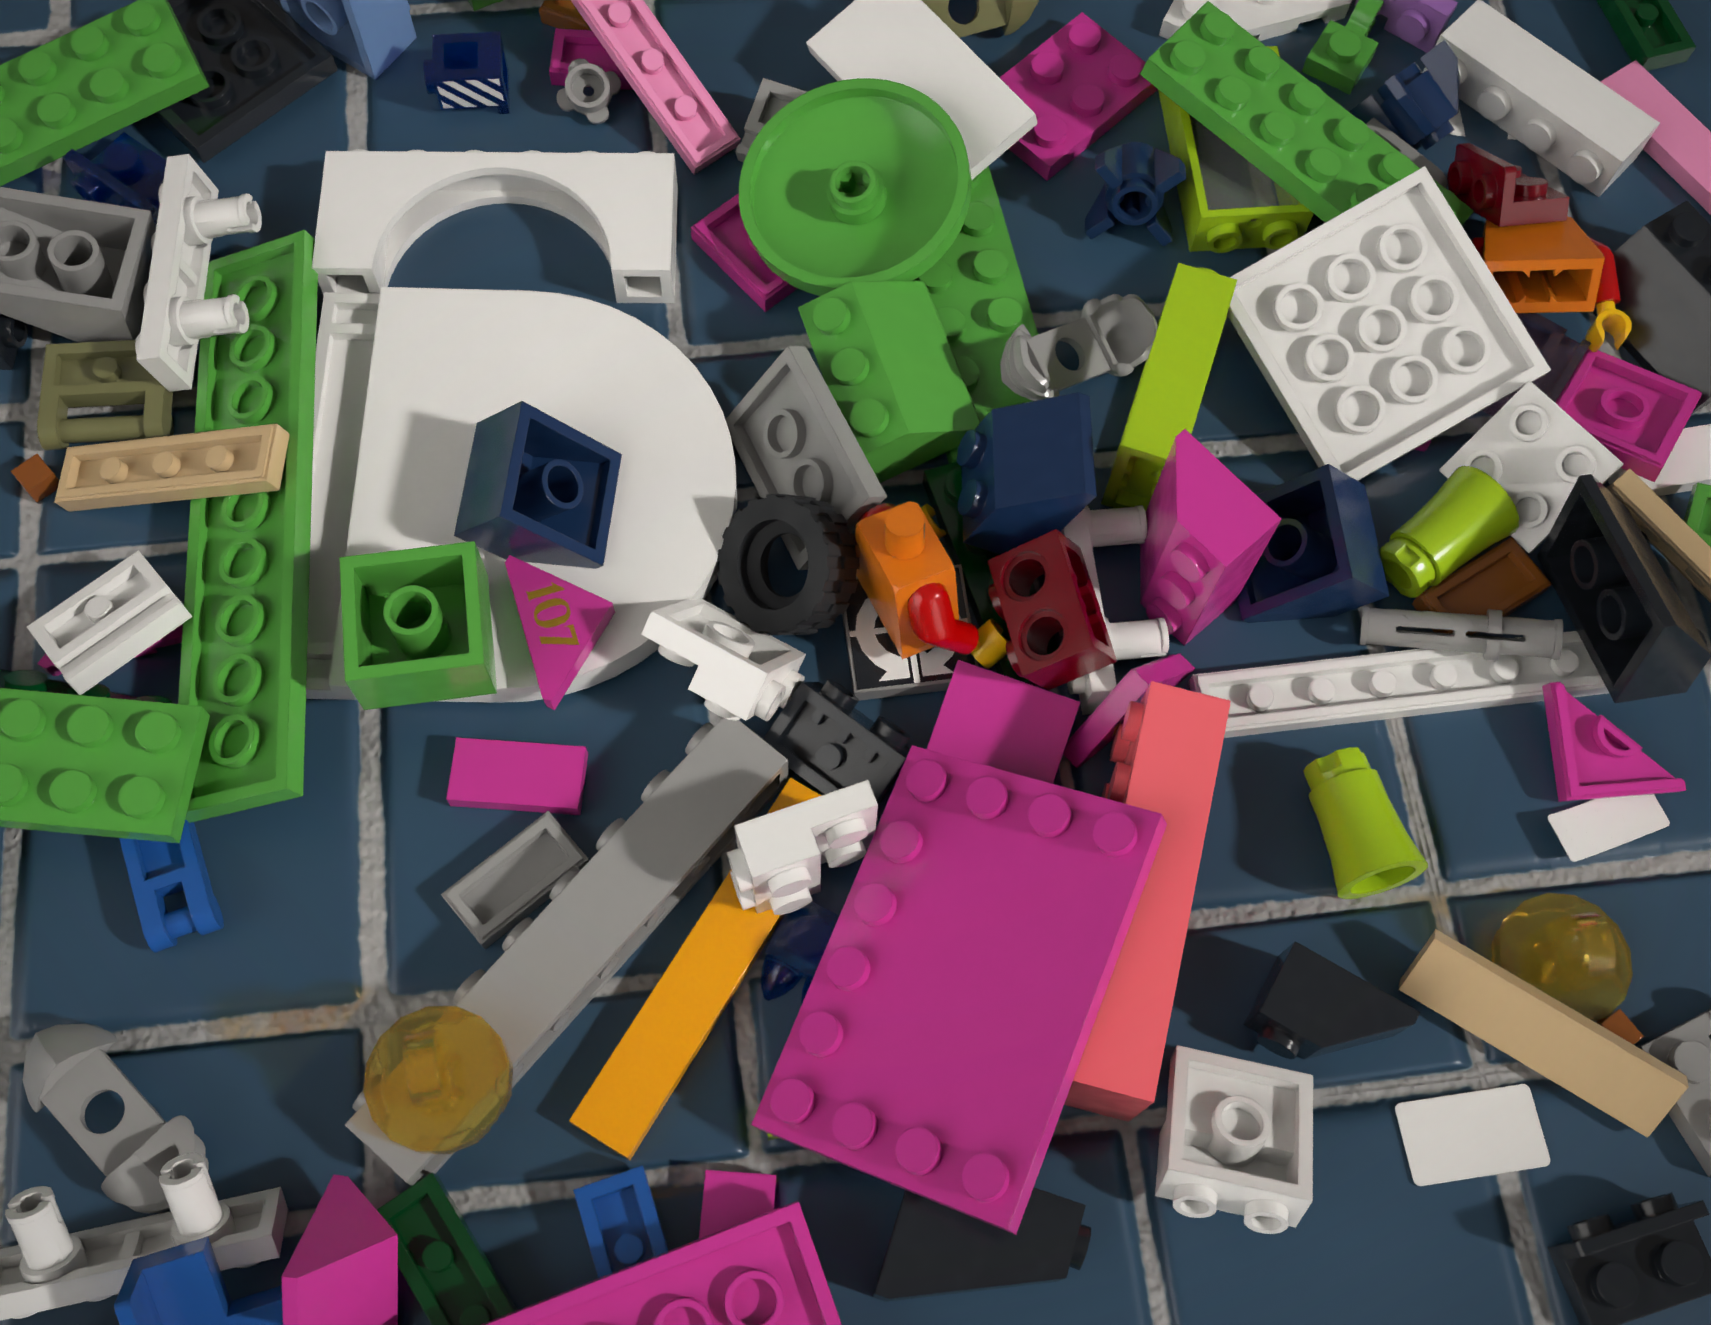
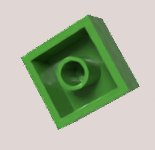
[339,541,497,710]

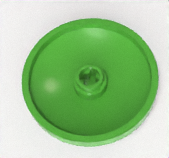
[739,78,972,296]

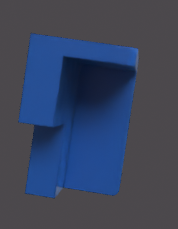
[114,1236,283,1325]

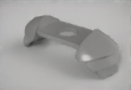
[1000,294,1158,401]
[22,1023,209,1213]

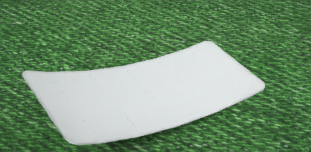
[1548,794,1670,862]

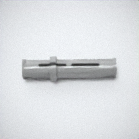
[1360,606,1563,660]

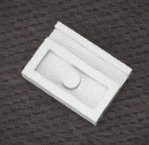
[27,550,192,695]

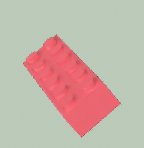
[1064,681,1231,1122]

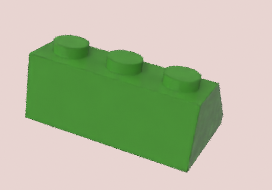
[798,281,981,483]

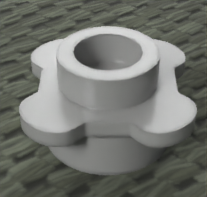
[556,59,621,124]

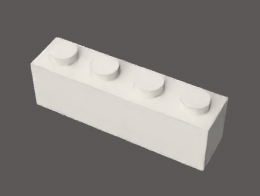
[1423,0,1660,197]

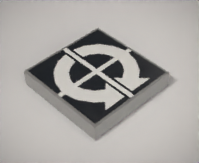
[842,564,979,701]

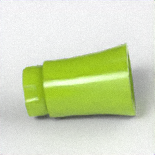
[1379,466,1519,598]
[1303,747,1428,899]

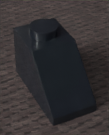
[1243,941,1420,1059]

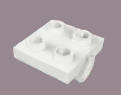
[1439,380,1624,554]

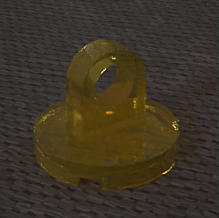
[1491,893,1633,1022]
[363,1006,513,1154]

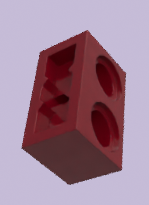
[987,529,1117,691]

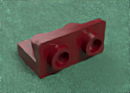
[1447,143,1570,227]

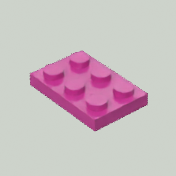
[999,12,1158,181]

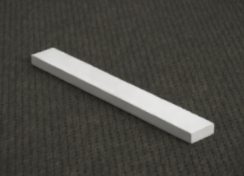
[1189,631,1609,738]

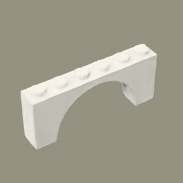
[312,149,678,303]

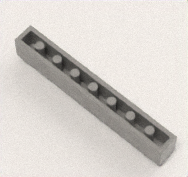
[345,717,789,1186]

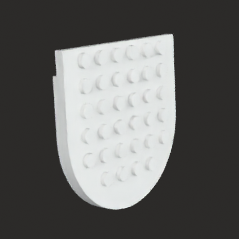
[306,287,737,703]

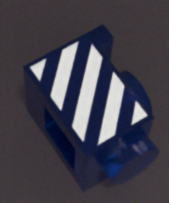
[423,31,510,114]

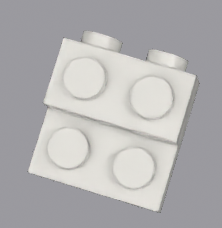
[641,598,806,721]
[727,780,878,915]
[1155,1045,1313,1234]

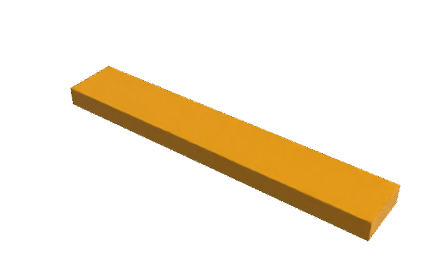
[569,777,822,1161]

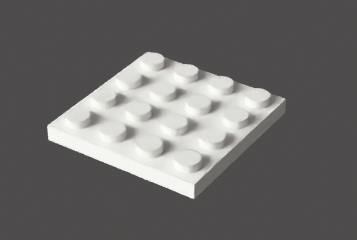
[1227,166,1551,481]

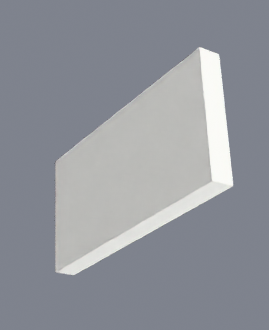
[806,0,1037,180]

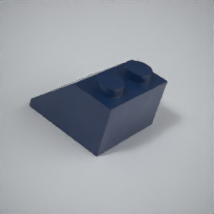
[957,392,1097,554]
[454,401,622,569]
[1238,464,1389,623]

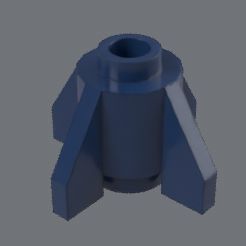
[1349,40,1459,151]
[1085,142,1186,246]

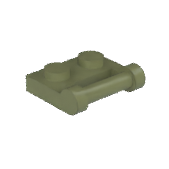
[37,340,174,450]

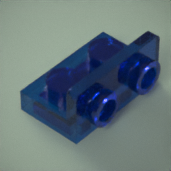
[63,132,166,226]

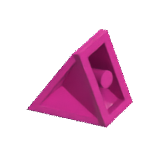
[281,1174,398,1325]

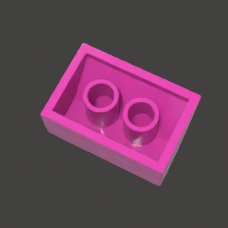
[1140,429,1281,646]

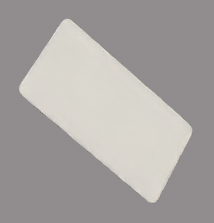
[1395,1084,1550,1186]

